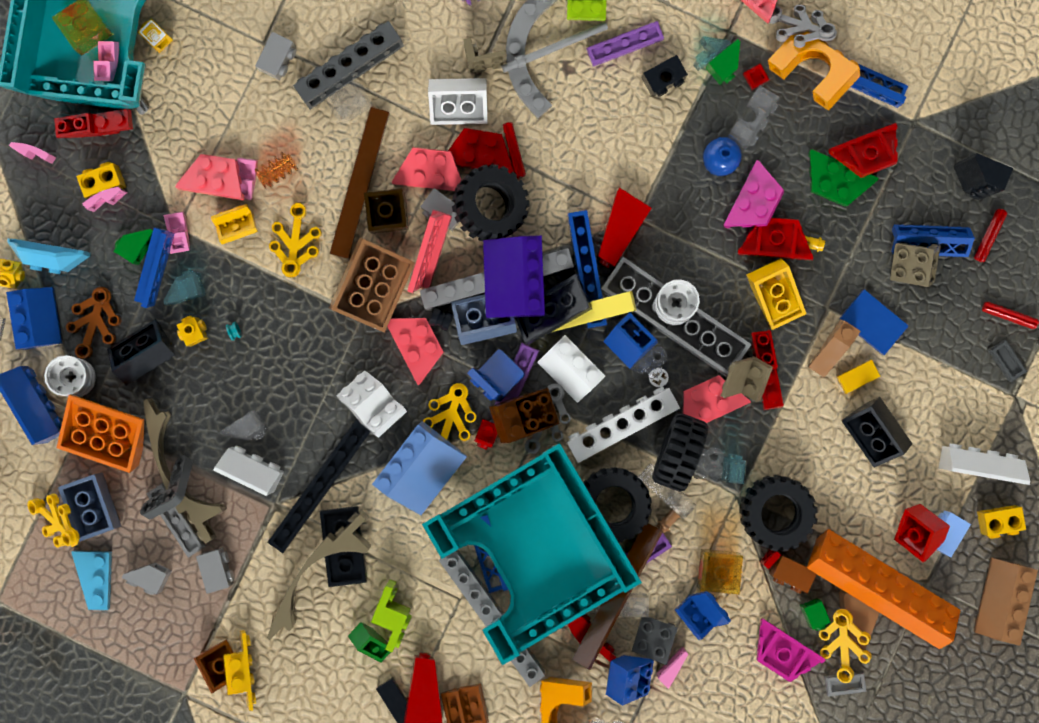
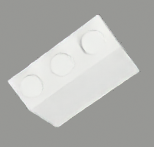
[428,78,488,125]
[537,335,605,403]
[213,446,284,496]

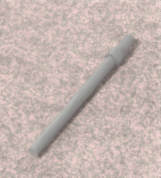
[501,22,608,73]

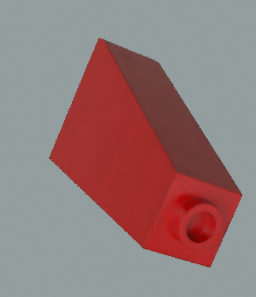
[597,187,652,268]
[404,652,443,723]

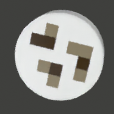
[649,368,669,387]

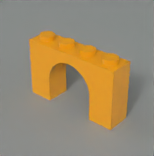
[768,31,860,111]
[540,677,592,723]

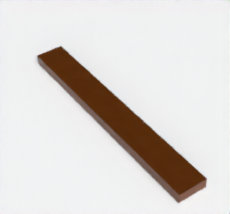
[330,107,390,259]
[572,523,663,670]

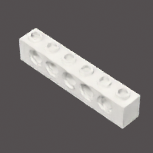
[567,386,680,463]

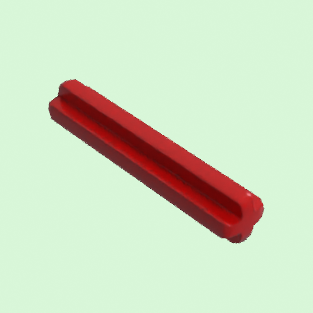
[503,122,526,178]
[974,209,1007,262]
[982,302,1039,329]

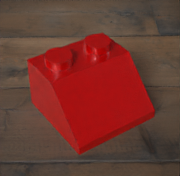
[894,504,950,562]

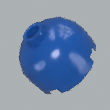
[703,137,742,176]

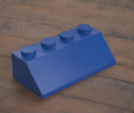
[0,366,63,445]

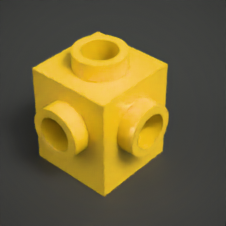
[0,259,25,289]
[177,315,209,347]

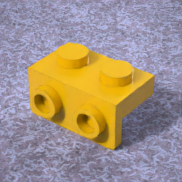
[211,204,258,245]

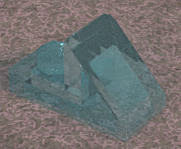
[693,37,731,71]

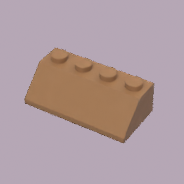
[974,558,1038,646]

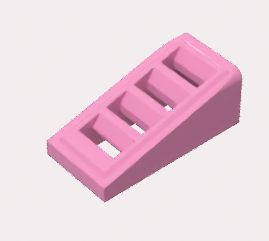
[656,647,688,689]

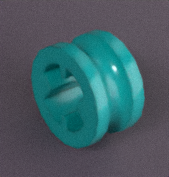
[226,322,242,341]

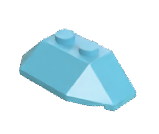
[7,238,91,274]

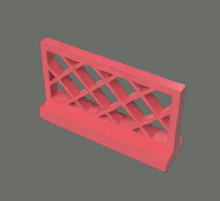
[407,210,452,293]

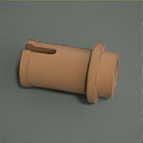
[656,508,680,533]

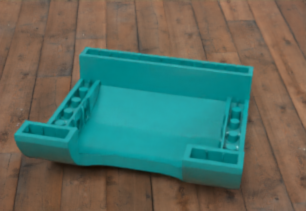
[0,0,146,109]
[422,443,642,666]

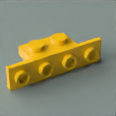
[223,630,256,711]

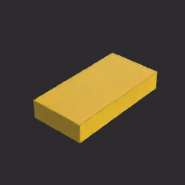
[836,359,881,394]

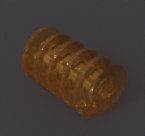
[254,151,299,189]

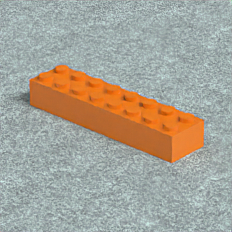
[807,529,961,649]

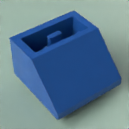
[603,312,658,369]
[606,655,654,706]

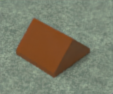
[194,639,233,694]

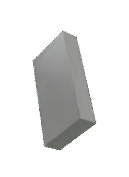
[824,671,867,697]

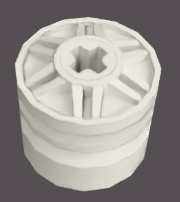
[654,279,700,325]
[44,355,96,397]

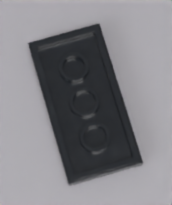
[515,274,592,345]
[319,506,367,587]

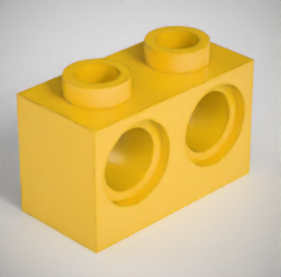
[76,162,126,199]
[977,505,1026,539]

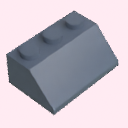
[451,294,517,345]

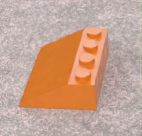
[56,394,144,473]

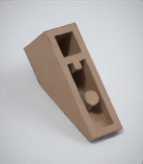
[808,319,861,378]

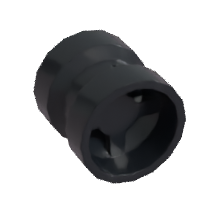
[429,307,454,332]

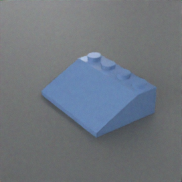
[372,421,467,515]

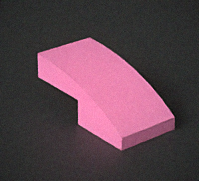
[94,41,119,81]
[9,142,56,164]
[237,158,258,200]
[82,187,127,212]
[163,212,190,254]

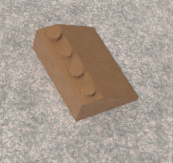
[329,238,415,333]

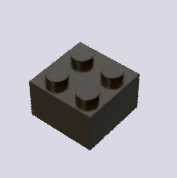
[364,188,409,234]

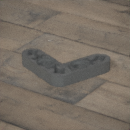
[140,455,193,520]

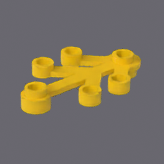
[269,203,322,278]
[423,383,477,441]
[27,493,80,548]
[819,609,872,683]

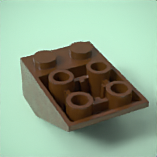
[489,388,560,443]

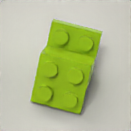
[566,0,606,21]
[371,579,412,652]

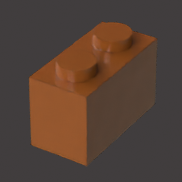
[769,554,817,594]

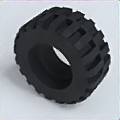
[452,164,530,242]
[652,413,709,492]
[583,467,652,543]
[739,475,818,551]

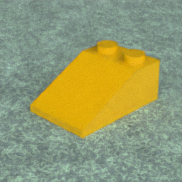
[746,258,806,330]

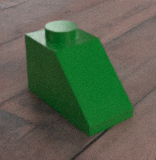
[706,39,740,85]
[113,229,153,265]
[348,622,391,663]

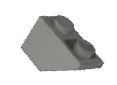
[122,563,172,595]

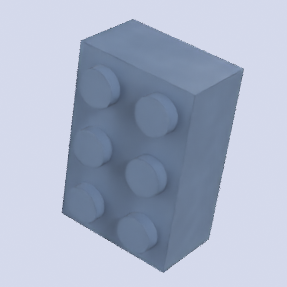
[58,472,122,542]

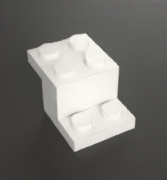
[337,370,407,438]

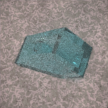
[163,270,206,306]

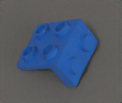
[467,349,525,402]
[675,591,731,640]

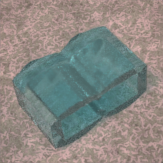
[721,453,747,484]

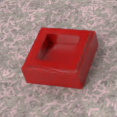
[743,63,770,90]
[760,550,781,570]

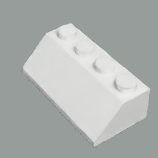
[939,443,1030,485]

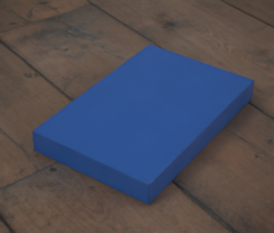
[839,289,908,355]

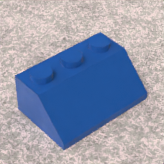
[6,287,63,350]

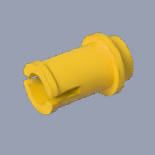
[805,236,825,252]

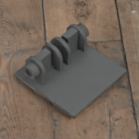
[632,615,678,665]

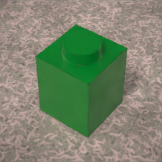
[800,598,831,631]

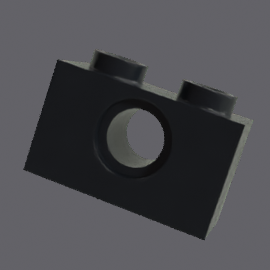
[641,55,688,97]

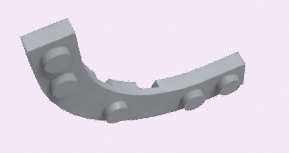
[506,0,557,119]

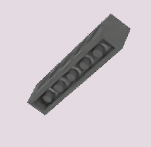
[293,21,404,110]

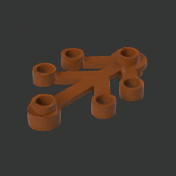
[66,287,122,359]

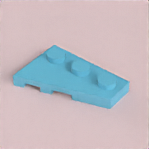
[71,550,112,610]

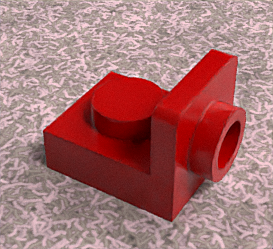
[474,419,498,450]

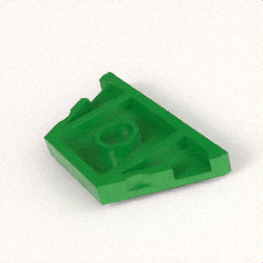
[808,149,879,207]

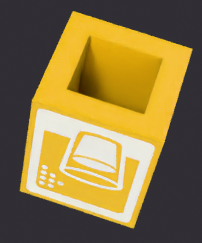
[138,19,173,53]

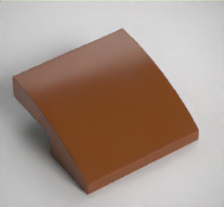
[440,684,489,723]

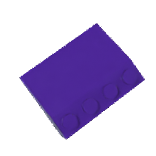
[483,235,545,318]

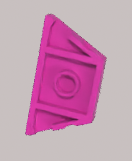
[724,160,784,228]
[756,618,826,682]

